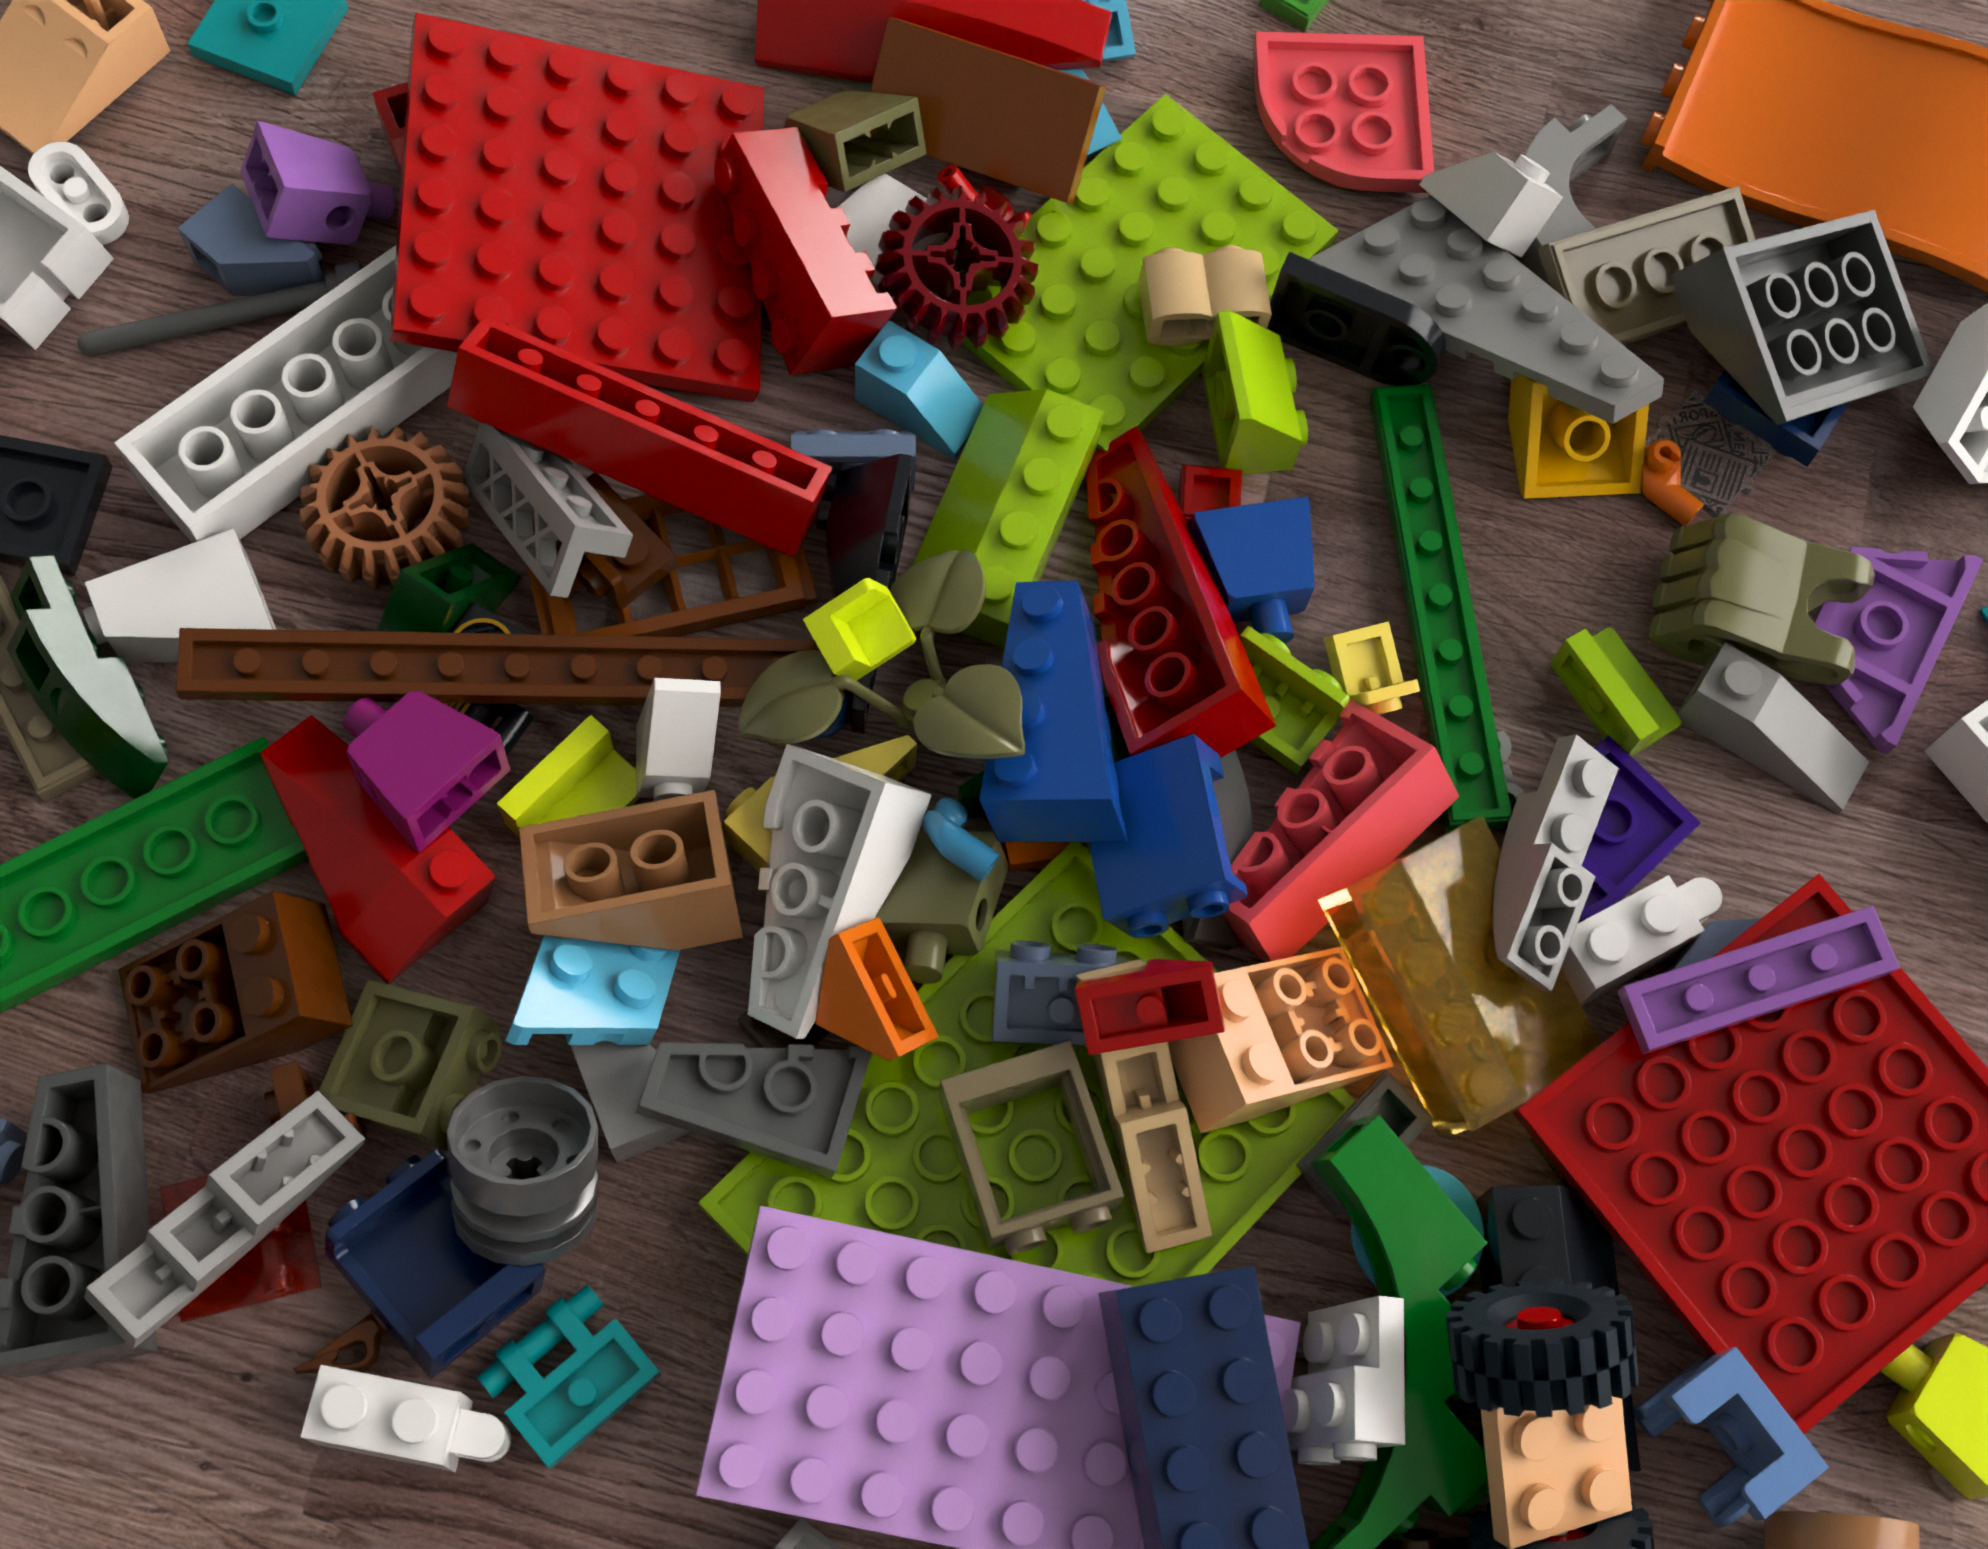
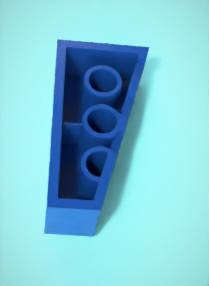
[979,580,1127,842]

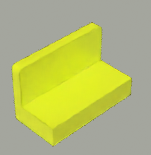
[497,715,639,838]

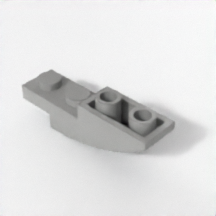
[1493,734,1619,992]

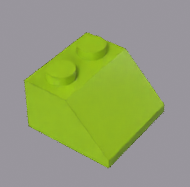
[1202,310,1308,475]

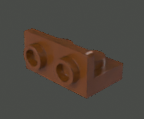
[534,472,678,611]

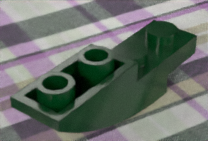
[6,555,169,799]

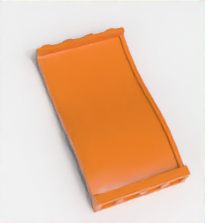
[1640,0,1988,293]

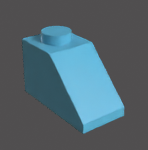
[855,320,983,460]

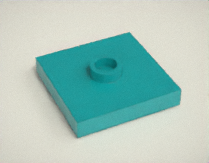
[187,0,349,96]

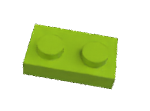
[1239,626,1350,776]

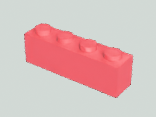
[1223,700,1460,962]

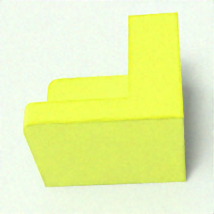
[803,578,916,681]

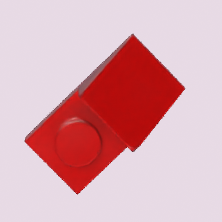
[1075,959,1225,1055]

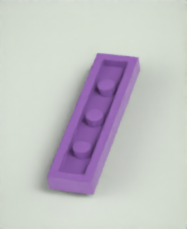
[1617,906,1900,1055]

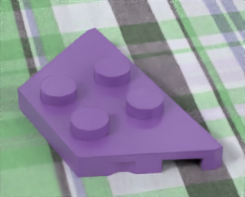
[1812,546,1983,755]

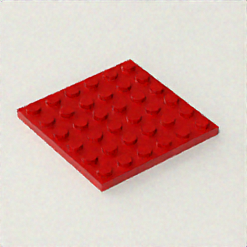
[389,13,764,402]
[1512,874,1988,1434]

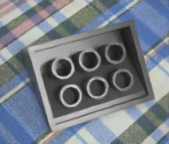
[1670,210,1933,425]

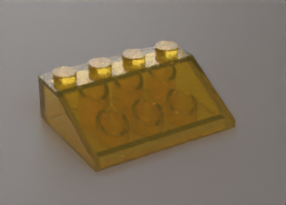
[1318,815,1601,1136]

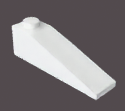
[748,744,932,1039]

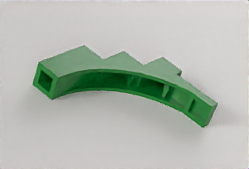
[1308,1115,1488,1549]

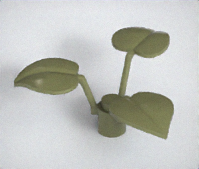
[738,549,1025,759]

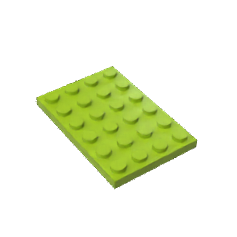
[960,94,1339,451]

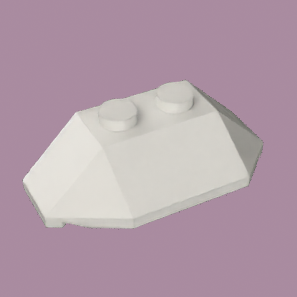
[1913,303,1988,484]

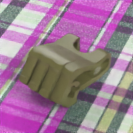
[1649,513,1875,685]

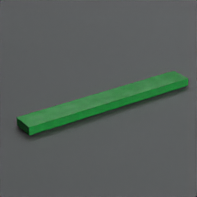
[1369,384,1512,833]

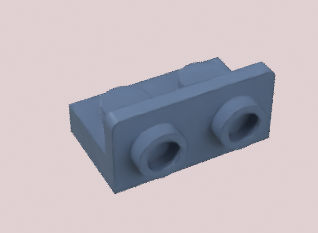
[791,429,916,491]
[992,941,1129,1046]

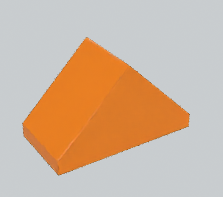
[815,917,939,1061]

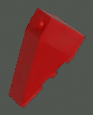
[260,715,497,985]

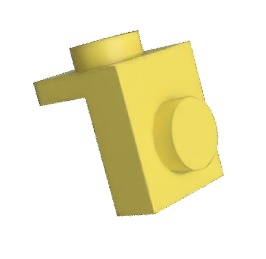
[1323,621,1420,715]

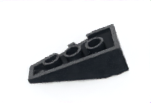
[817,454,912,734]

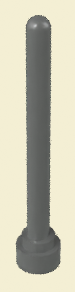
[77,260,363,356]

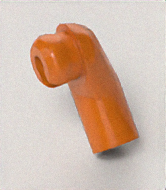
[1641,439,1705,526]

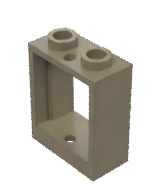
[939,1040,1124,1254]

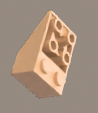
[0,0,170,155]
[1168,946,1394,1133]

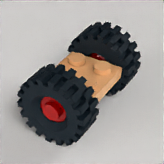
[1446,1279,1655,1549]

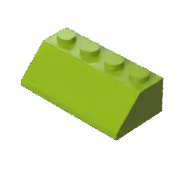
[912,389,1104,649]

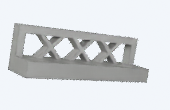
[463,422,633,598]

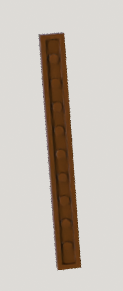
[176,628,844,708]

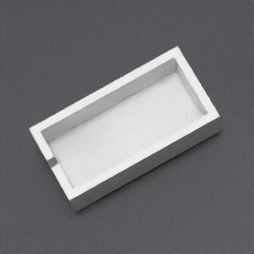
[0,166,114,350]

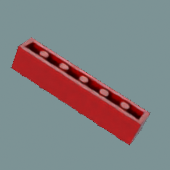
[447,316,833,557]

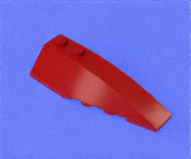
[755,0,1112,82]
[1086,426,1276,758]

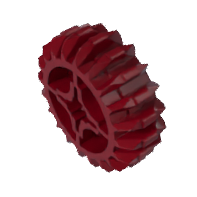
[875,185,1039,351]

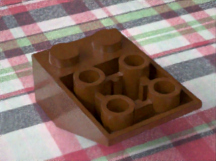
[118,891,353,1094]

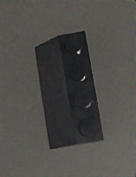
[1475,1185,1641,1472]

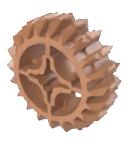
[299,425,471,591]

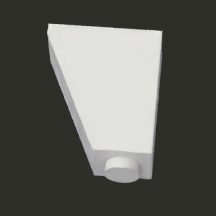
[83,528,277,663]

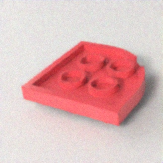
[1253,31,1434,193]

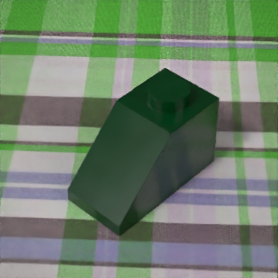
[376,543,521,633]

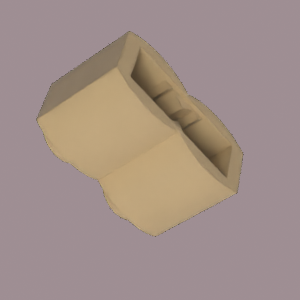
[1138,245,1272,346]

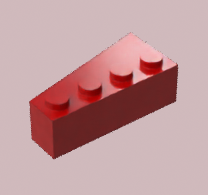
[714,127,897,375]

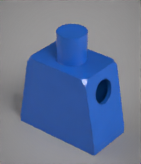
[1190,496,1314,644]

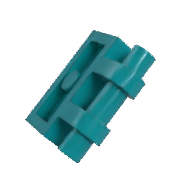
[477,1284,662,1470]

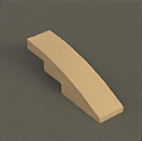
[1076,959,1212,1254]

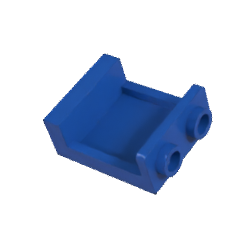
[1089,734,1248,938]

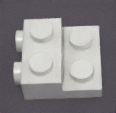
[1283,1296,1405,1466]

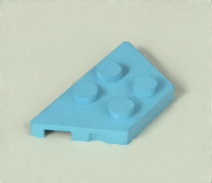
[505,935,680,1045]

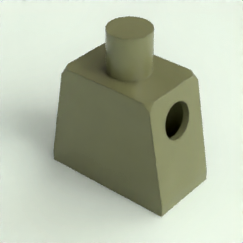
[784,90,927,192]
[876,831,1008,984]

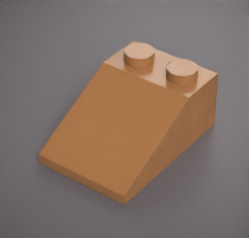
[519,790,743,951]

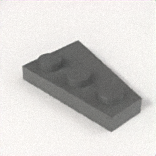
[635,1042,872,1178]

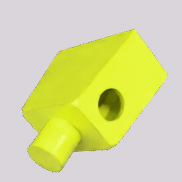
[1880,1333,1988,1500]

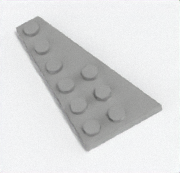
[1309,195,1664,424]

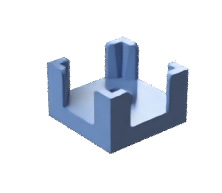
[1633,1346,1830,1528]

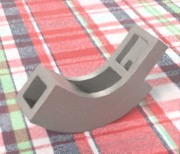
[1513,104,1627,285]

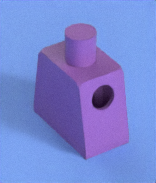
[240,121,395,245]

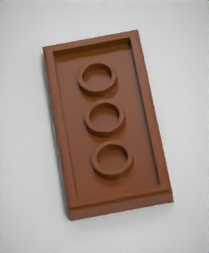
[870,17,1107,203]

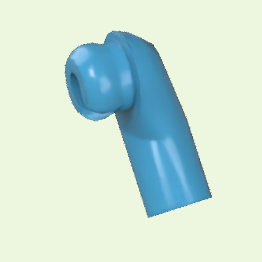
[922,797,1000,882]

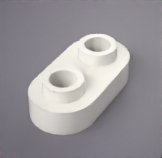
[28,142,129,245]

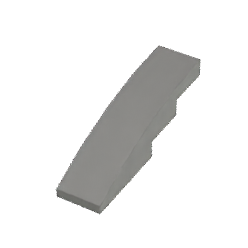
[84,1091,365,1349]

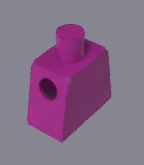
[343,691,511,853]

